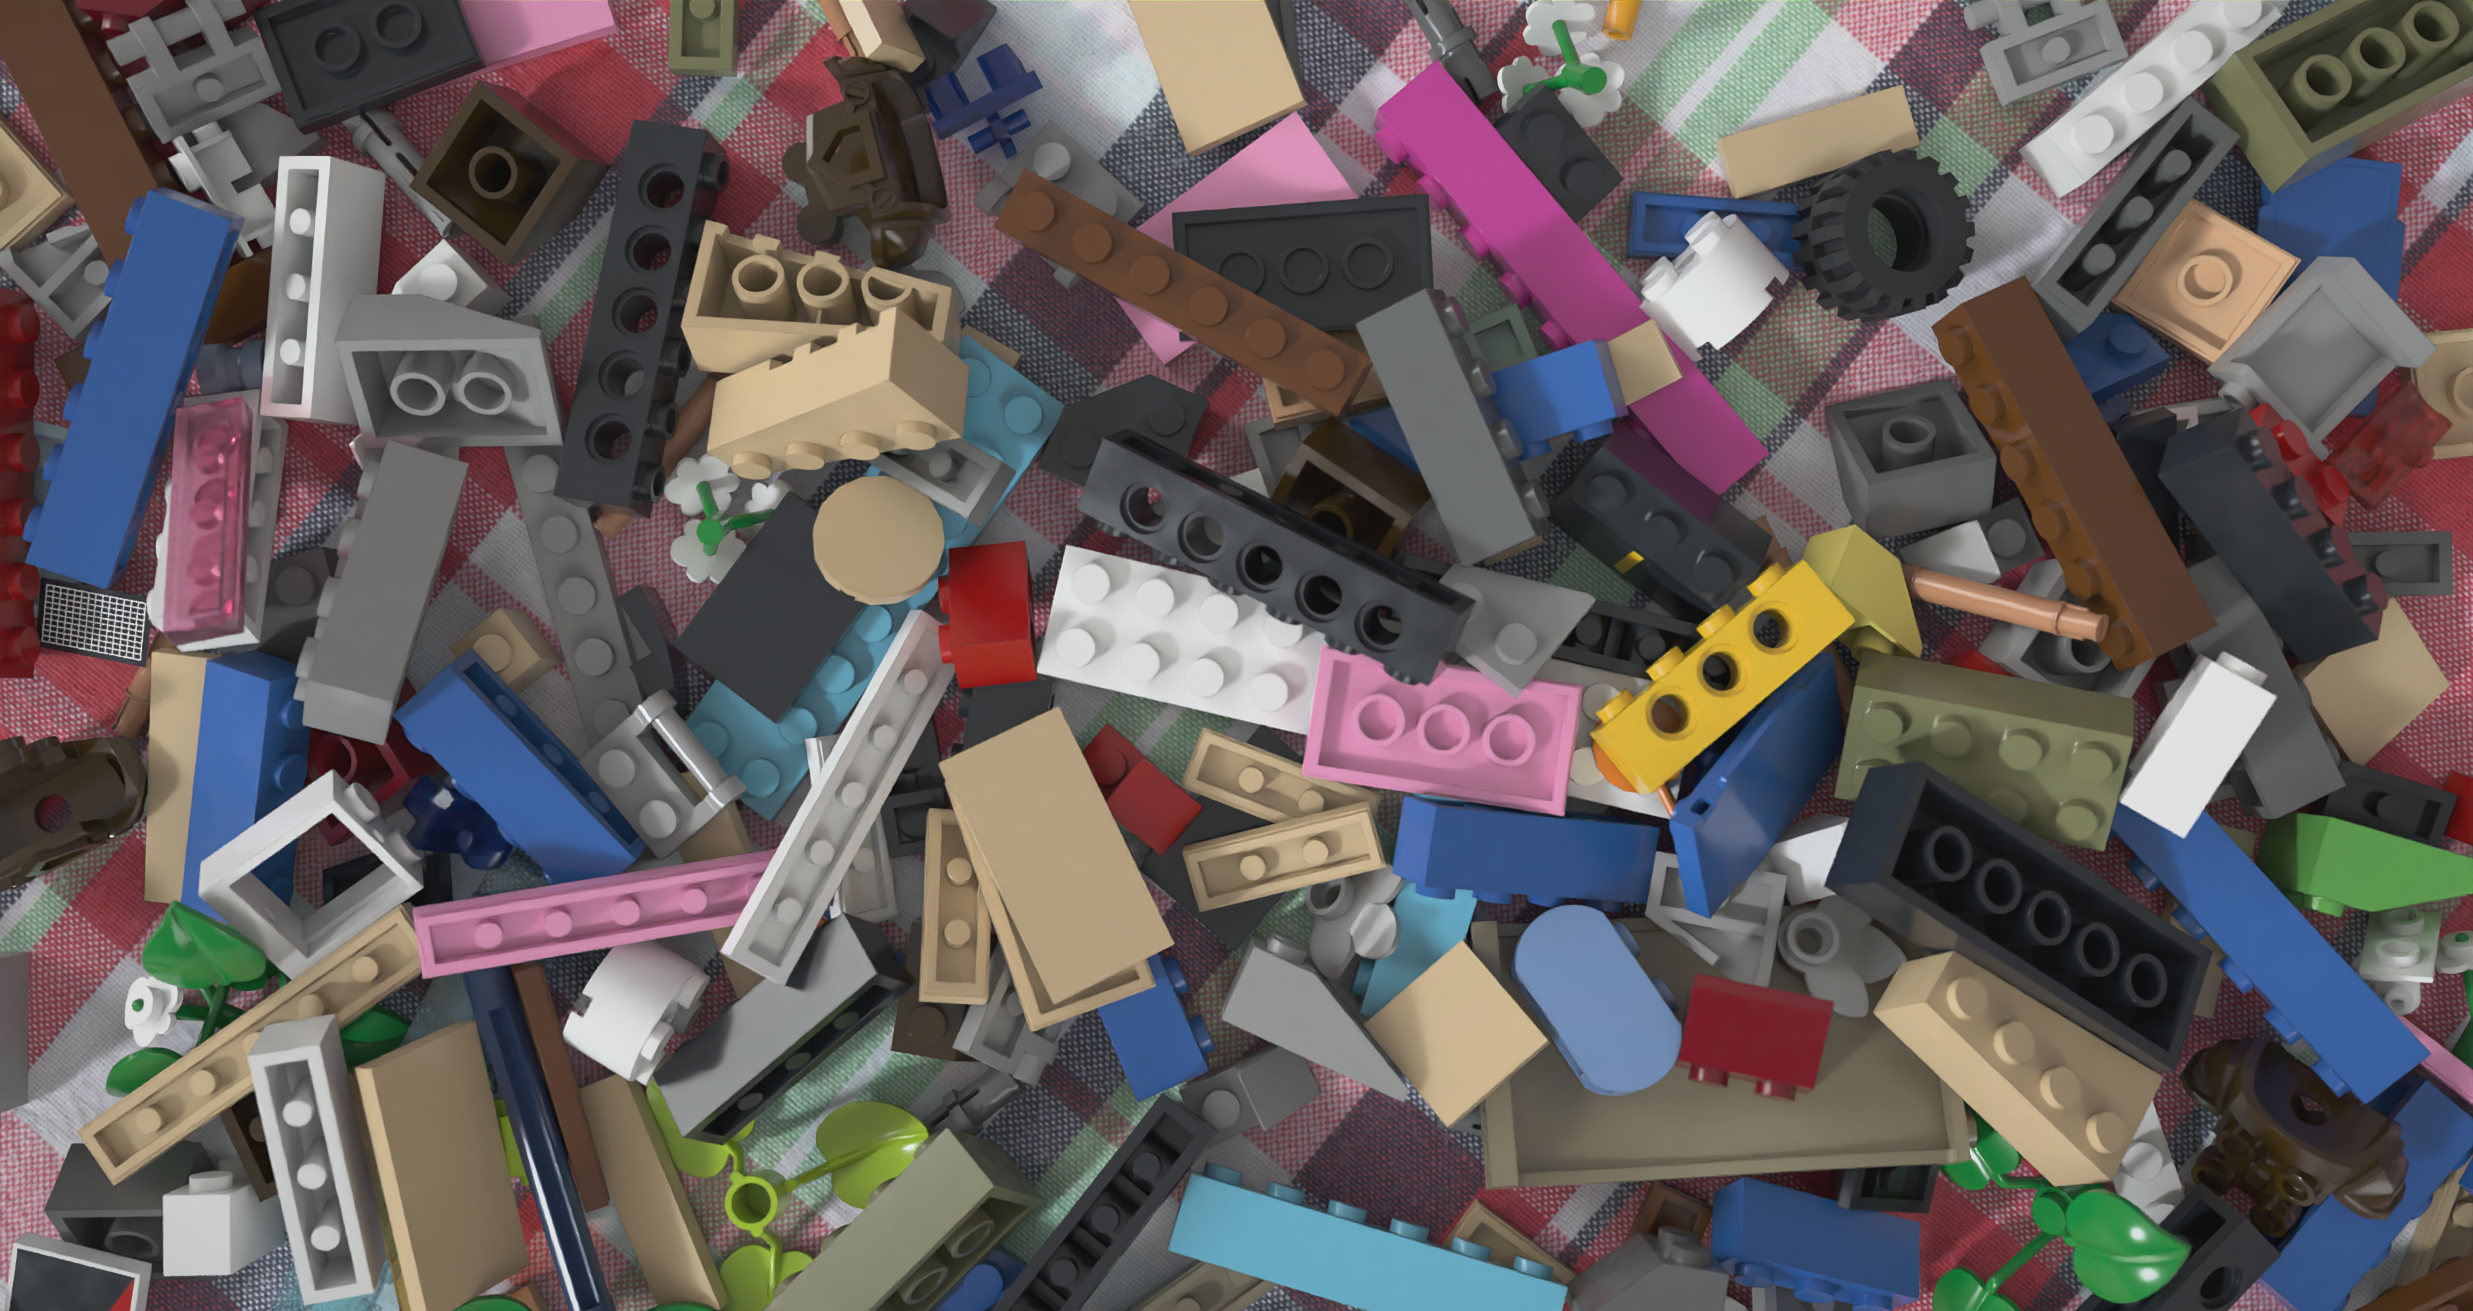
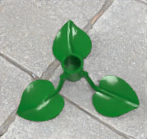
[105,900,424,1098]
[1932,1101,2191,1311]

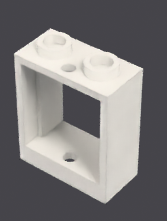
[2118,651,2277,838]
[198,769,424,980]

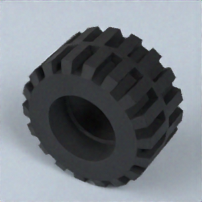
[1791,149,1975,323]

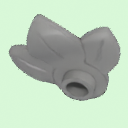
[1305,863,1404,981]
[1776,894,1907,1018]

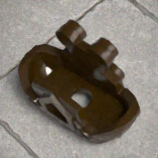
[782,55,951,273]
[0,736,148,892]
[2179,1034,2409,1237]

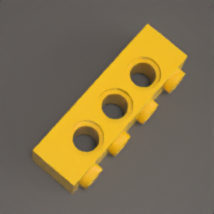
[1589,559,1856,794]

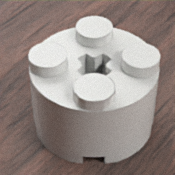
[1637,211,1789,362]
[563,939,710,1086]

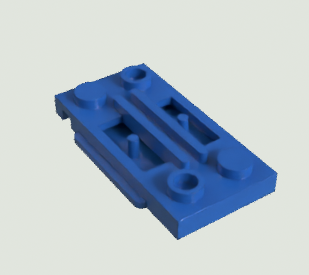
[2254,157,2405,419]
[1670,651,1844,919]

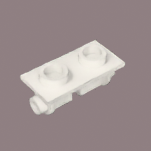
[169,121,275,258]
[2359,906,2442,1016]

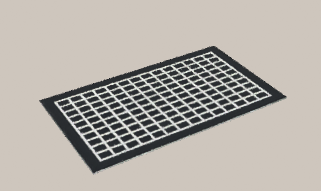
[36,577,151,667]

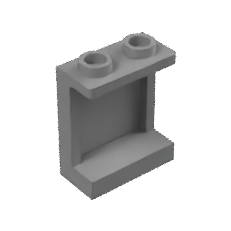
[2207,256,2437,462]

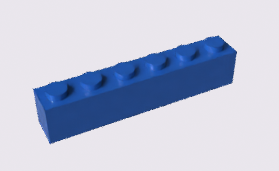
[23,187,246,590]
[2107,747,2431,1105]

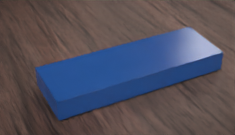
[1626,191,1806,272]

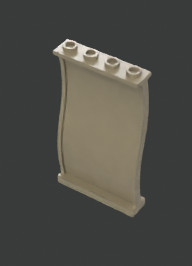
[1466,904,1977,1190]

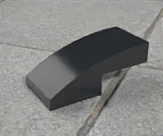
[617,585,690,719]
[880,714,950,858]

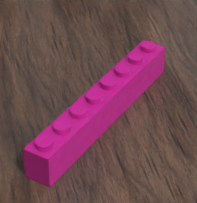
[1374,60,1770,496]

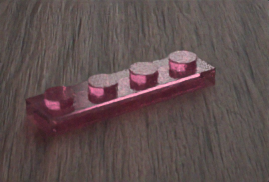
[163,396,253,646]

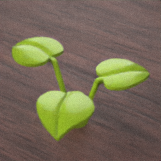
[646,1079,930,1311]

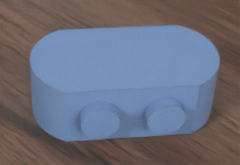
[1510,905,1682,1096]

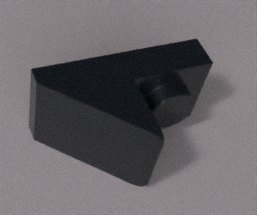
[879,0,997,114]
[1828,1164,1940,1214]

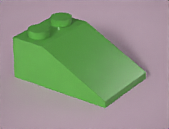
[2255,812,2473,918]

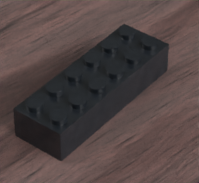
[1824,760,2213,1071]

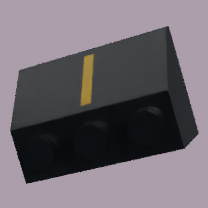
[1546,419,1773,625]

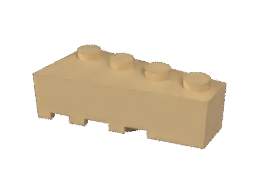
[681,220,962,373]
[707,306,969,480]
[1872,951,2164,1187]

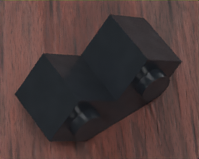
[1038,374,1210,491]

